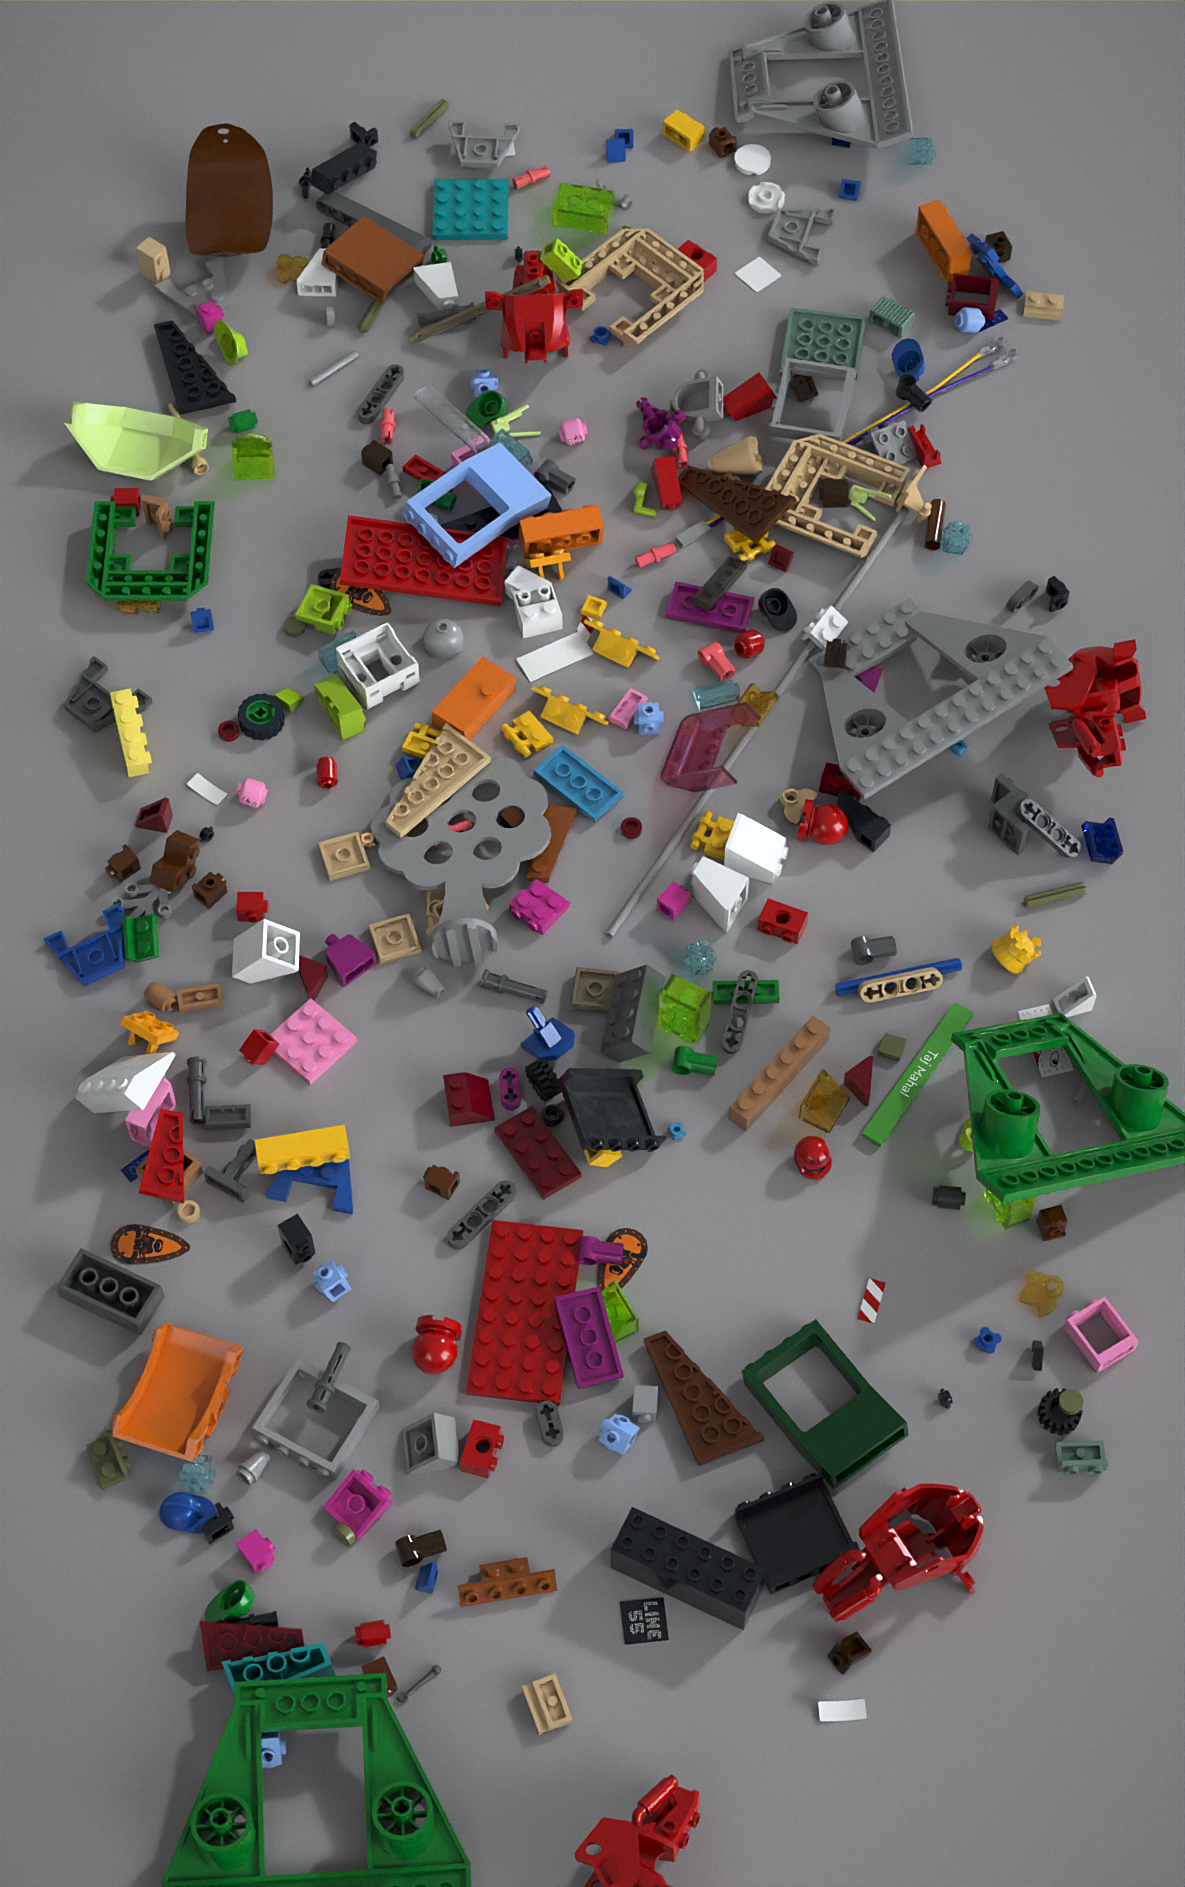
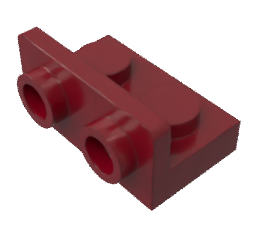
[819,762,861,801]

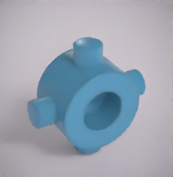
[950,740,968,756]
[667,1122,687,1140]

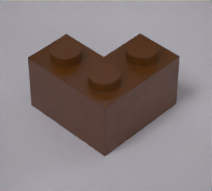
[150,830,200,892]

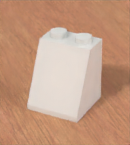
[724,813,789,884]
[690,856,749,932]
[232,919,300,984]

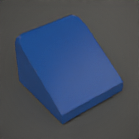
[615,129,633,148]
[606,138,626,163]
[839,179,861,201]
[608,575,632,599]
[396,757,422,780]
[415,1562,438,1594]

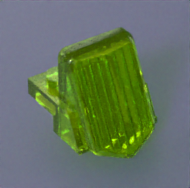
[232,432,275,480]

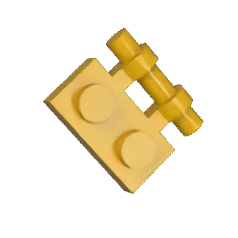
[724,529,776,563]
[500,710,553,758]
[402,723,443,759]
[690,811,735,861]

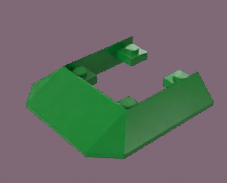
[86,501,215,601]

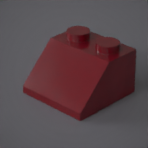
[443,1072,495,1127]

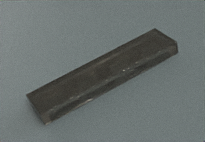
[691,556,747,611]

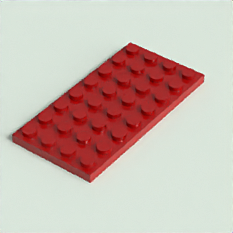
[339,515,508,606]
[466,1220,583,1406]

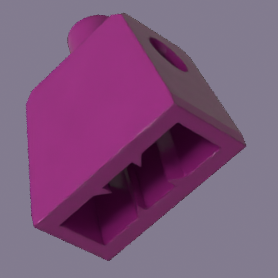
[325,934,376,987]

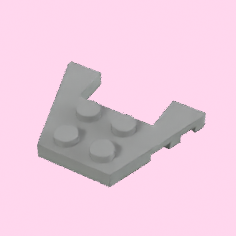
[448,120,520,169]
[768,207,837,266]
[154,257,230,320]

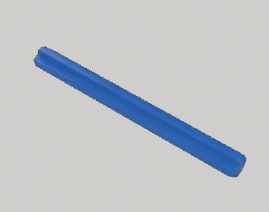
[835,958,962,996]

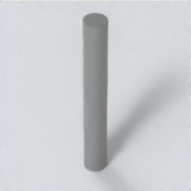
[309,351,359,387]

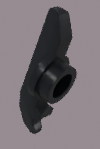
[299,167,312,199]

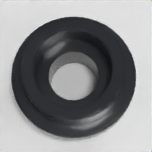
[541,1104,563,1127]

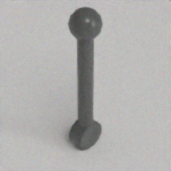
[398,1665,441,1703]

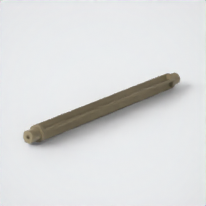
[408,275,551,344]

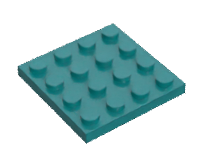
[433,179,508,240]

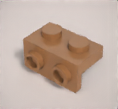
[142,494,173,540]

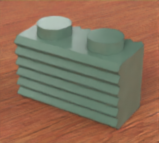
[869,296,915,338]

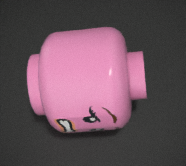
[558,418,588,446]
[236,778,268,808]

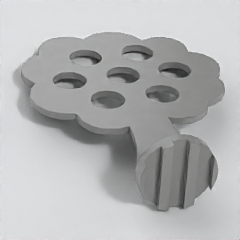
[371,757,551,967]

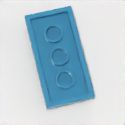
[533,744,624,823]

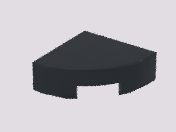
[1032,1340,1044,1371]

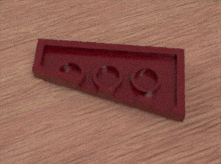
[200,1621,305,1672]

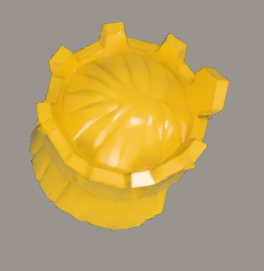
[991,924,1041,974]

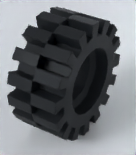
[525,1058,562,1101]
[1037,1388,1083,1435]

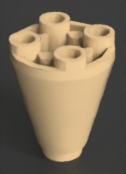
[708,435,763,475]

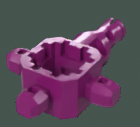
[636,397,687,450]

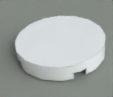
[734,144,771,176]
[748,182,785,214]

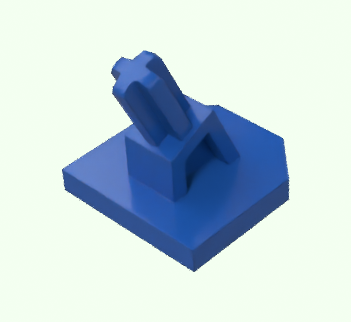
[520,1006,575,1061]

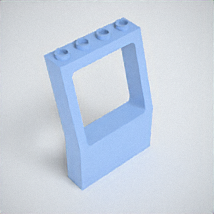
[403,443,551,568]

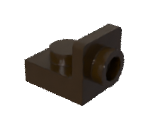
[789,374,819,403]
[823,638,849,669]
[828,1631,872,1674]

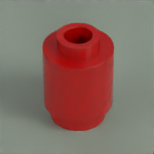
[316,757,338,789]
[354,1619,391,1648]

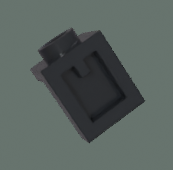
[349,122,378,147]
[202,1502,234,1545]

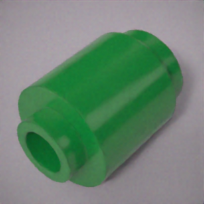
[228,409,258,433]

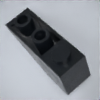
[837,790,891,852]

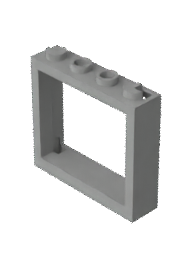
[768,358,856,442]
[252,1357,380,1480]

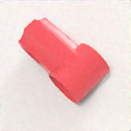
[697,641,736,681]

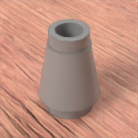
[413,966,445,998]
[236,1450,270,1485]

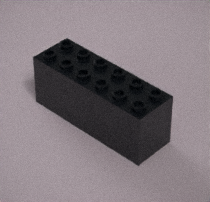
[611,1507,766,1630]

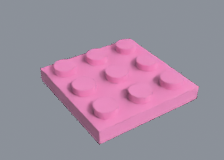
[270,998,358,1085]

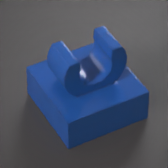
[191,607,214,633]

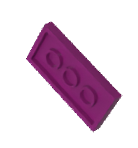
[666,581,754,633]
[554,1286,624,1389]

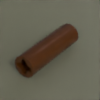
[925,499,946,551]

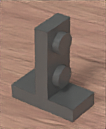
[204,1138,257,1203]

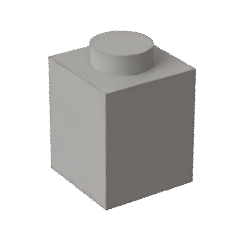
[632,1385,658,1424]

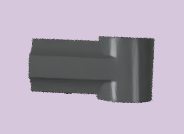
[534,459,576,493]
[851,936,897,965]

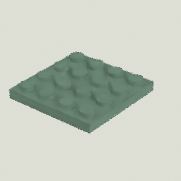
[780,308,866,380]

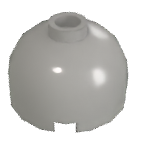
[423,618,464,660]

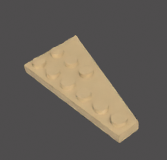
[386,723,491,838]

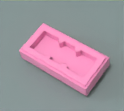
[608,688,648,730]

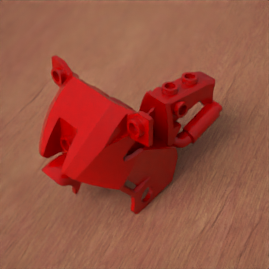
[485,250,583,363]
[1044,639,1146,778]
[812,1483,984,1622]
[574,1774,701,1887]

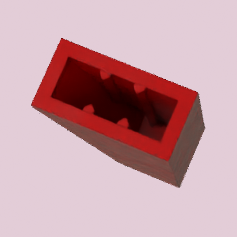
[723,372,777,421]
[651,456,682,511]

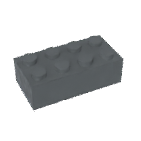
[600,964,665,1063]
[56,1248,165,1335]

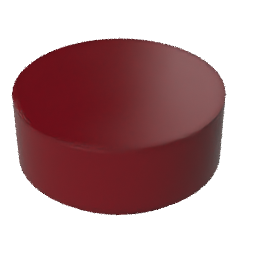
[218,721,240,742]
[621,817,642,839]

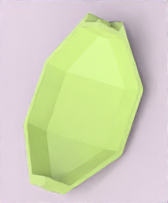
[64,402,208,481]

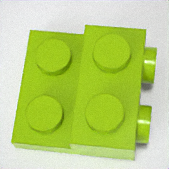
[295,584,352,635]

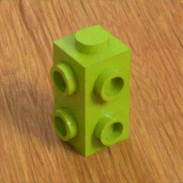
[540,238,583,283]

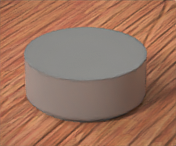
[325,306,335,326]

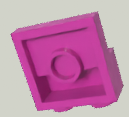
[509,879,570,935]
[323,1469,393,1539]

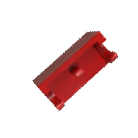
[908,424,941,468]

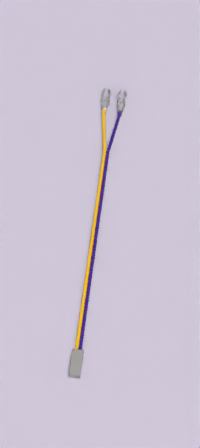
[675,335,1021,548]

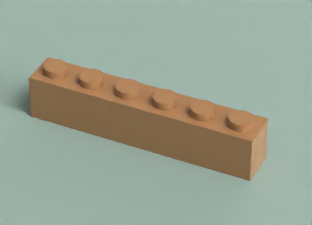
[728,1015,830,1131]

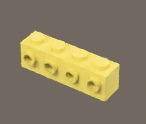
[110,689,152,777]

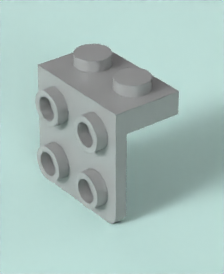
[862,420,917,464]

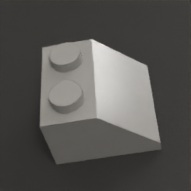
[402,1413,460,1475]

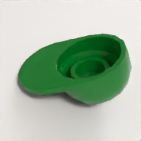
[466,391,507,428]
[205,1580,255,1622]

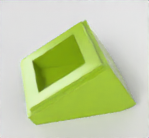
[274,688,304,713]

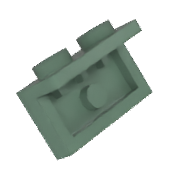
[1055,1441,1109,1476]

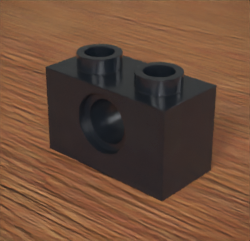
[277,1214,316,1265]

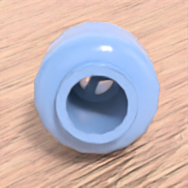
[955,307,985,333]

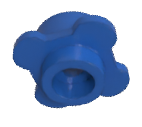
[590,326,612,345]
[974,1327,1002,1354]

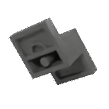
[988,773,1030,855]

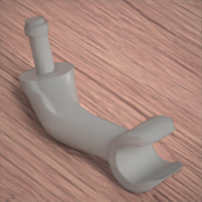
[596,180,633,210]

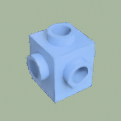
[470,369,498,397]
[634,702,664,735]
[312,1260,351,1302]
[598,1414,640,1455]
[262,1731,287,1768]

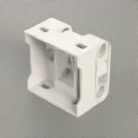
[336,622,421,710]

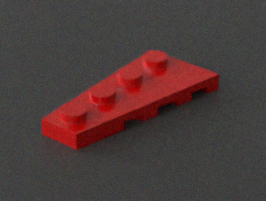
[139,1108,184,1204]

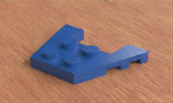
[966,233,1024,299]
[44,903,124,986]
[266,1159,354,1215]

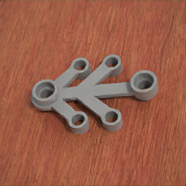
[111,882,172,919]

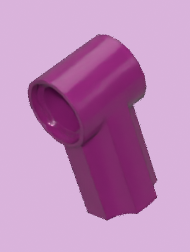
[576,1236,624,1266]

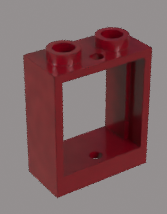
[945,274,999,320]

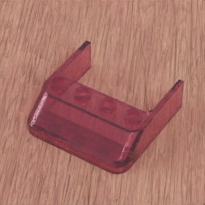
[660,702,761,792]

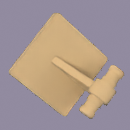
[895,465,932,523]

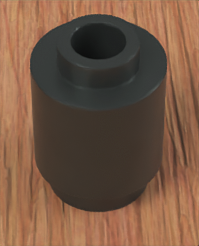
[932,1185,966,1210]

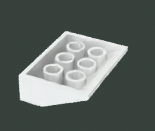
[75,1052,176,1113]

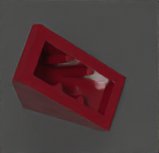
[135,797,173,833]
[298,955,328,1001]
[843,1056,873,1106]

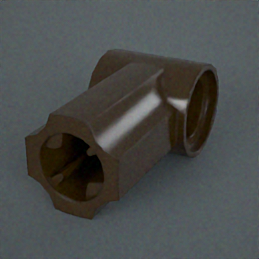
[395,1529,447,1567]

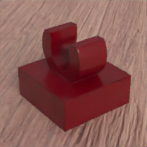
[768,544,794,572]

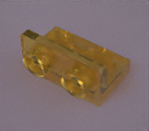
[731,683,779,727]

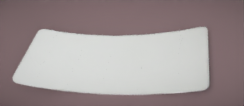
[187,773,227,805]
[818,1699,867,1721]

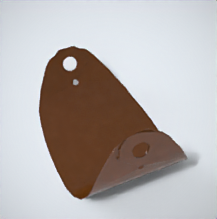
[185,123,273,257]

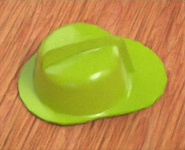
[214,320,248,366]

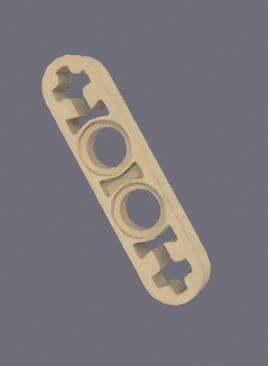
[858,967,943,1003]

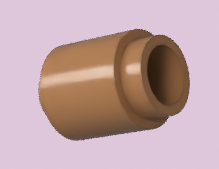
[144,982,177,1012]

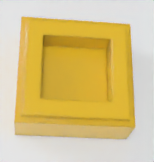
[581,595,607,621]

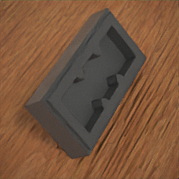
[205,1104,251,1130]

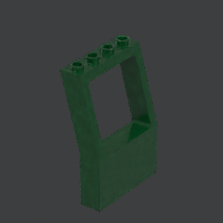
[741,1319,909,1489]

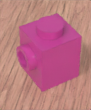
[195,300,224,335]
[657,881,690,921]
[236,1529,275,1573]

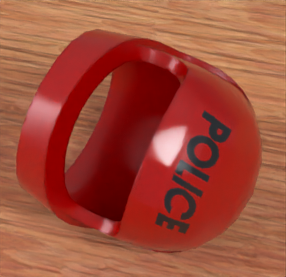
[794,1136,832,1180]

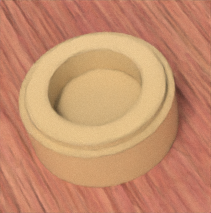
[177,1200,201,1224]

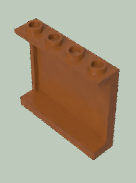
[321,216,425,304]

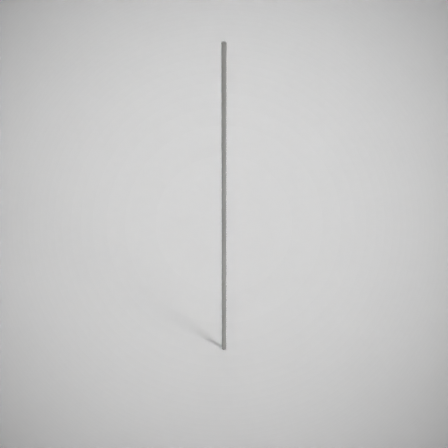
[605,505,910,939]

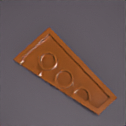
[527,805,578,883]

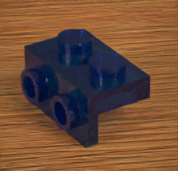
[1081,817,1124,864]

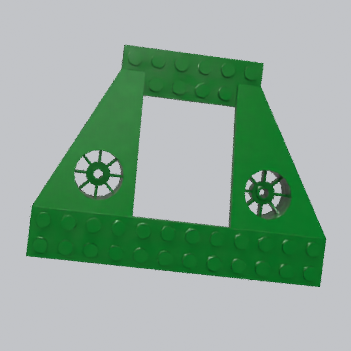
[951,1013,1185,1203]
[162,1673,472,1887]

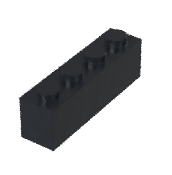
[311,142,377,195]

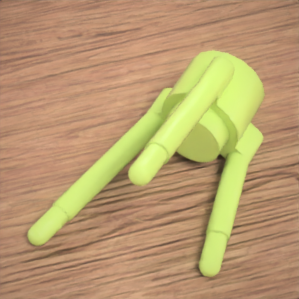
[491,405,541,439]
[848,484,891,521]

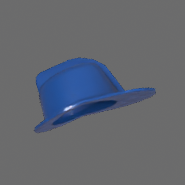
[892,338,925,381]
[159,1492,217,1534]

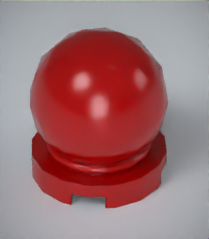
[797,799,848,845]
[411,1315,462,1375]

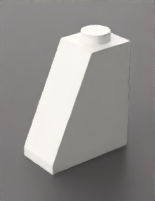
[297,249,338,296]
[413,262,459,311]

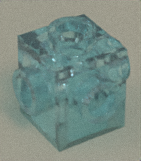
[908,138,936,165]
[941,521,972,555]
[683,939,716,976]
[179,1455,215,1494]

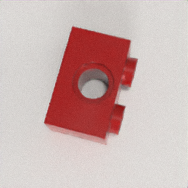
[677,240,717,282]
[757,898,808,944]
[460,1419,504,1478]

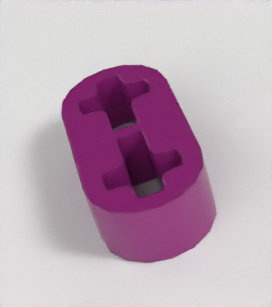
[499,1068,521,1111]

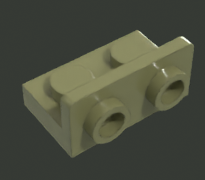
[86,1429,132,1490]

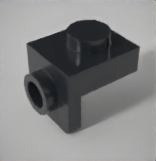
[1046,575,1070,613]

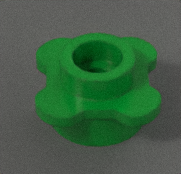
[431,246,447,264]

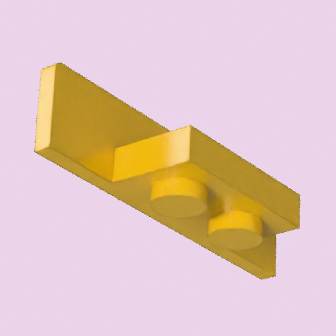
[584,619,660,668]
[531,685,609,735]

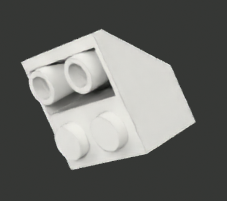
[512,583,563,638]

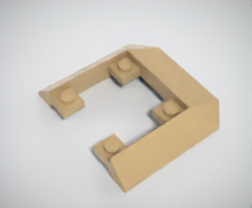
[555,229,704,347]
[765,434,910,558]

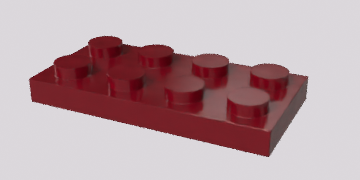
[494,1106,582,1200]

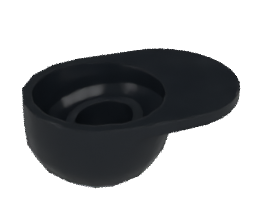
[758,588,797,631]

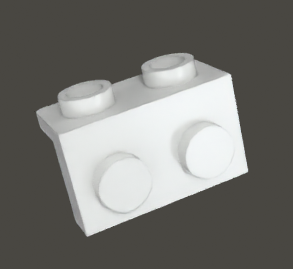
[801,605,848,651]

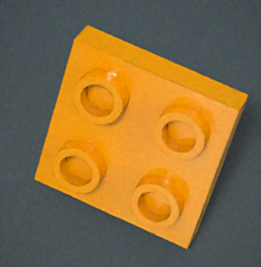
[525,548,571,580]
[120,1011,180,1054]

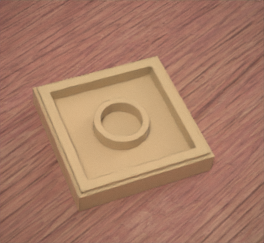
[317,831,371,881]
[368,913,422,964]

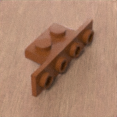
[457,1557,557,1607]

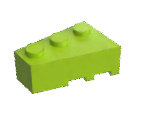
[314,674,366,741]

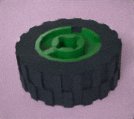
[238,693,285,740]

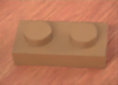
[177,983,224,1013]

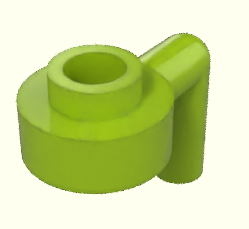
[633,481,657,518]
[959,1117,973,1152]

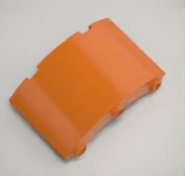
[111,1322,244,1462]

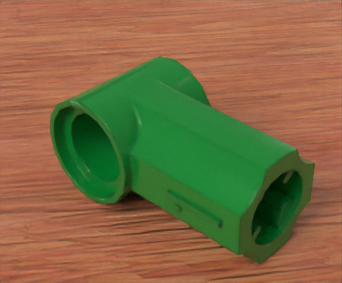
[417,478,457,512]
[671,1046,718,1076]

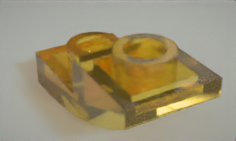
[117,601,161,615]

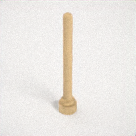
[168,403,209,475]

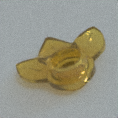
[275,254,309,284]
[1019,1271,1064,1317]

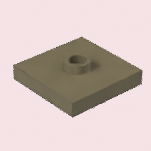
[571,967,620,1013]

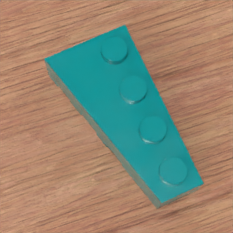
[221,1643,335,1696]

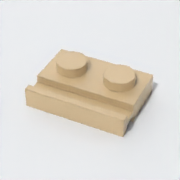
[1023,291,1064,321]
[522,1673,573,1735]

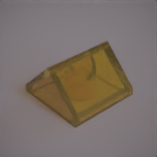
[799,1069,850,1133]

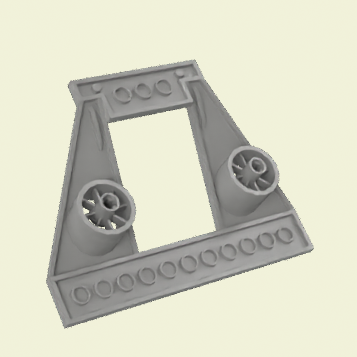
[729,0,914,149]
[809,598,1073,800]

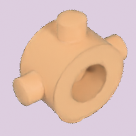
[360,833,376,848]

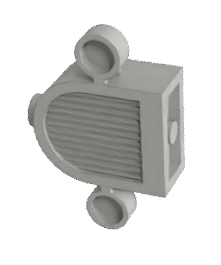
[670,369,724,439]

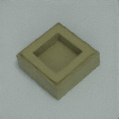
[878,1033,906,1061]

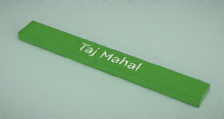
[861,1002,974,1147]

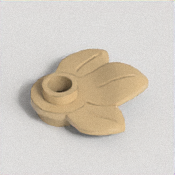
[780,788,817,824]

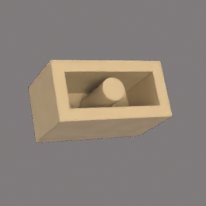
[136,237,171,284]

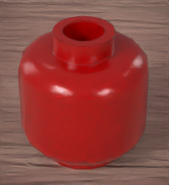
[734,629,765,659]

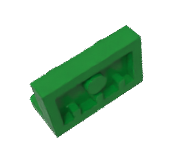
[122,914,160,963]

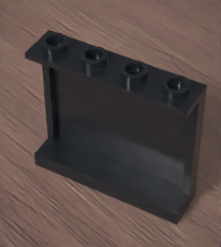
[558,1068,667,1152]
[734,1472,860,1595]

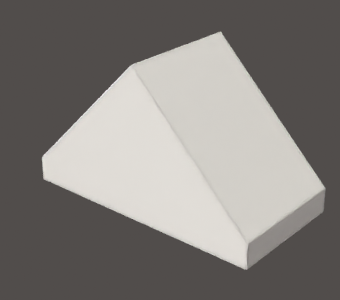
[1053,976,1097,1017]

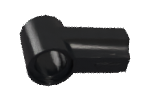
[895,374,932,413]

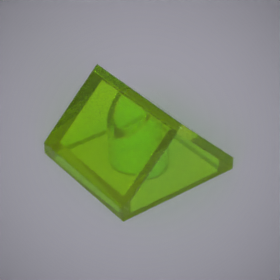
[602,1280,639,1343]

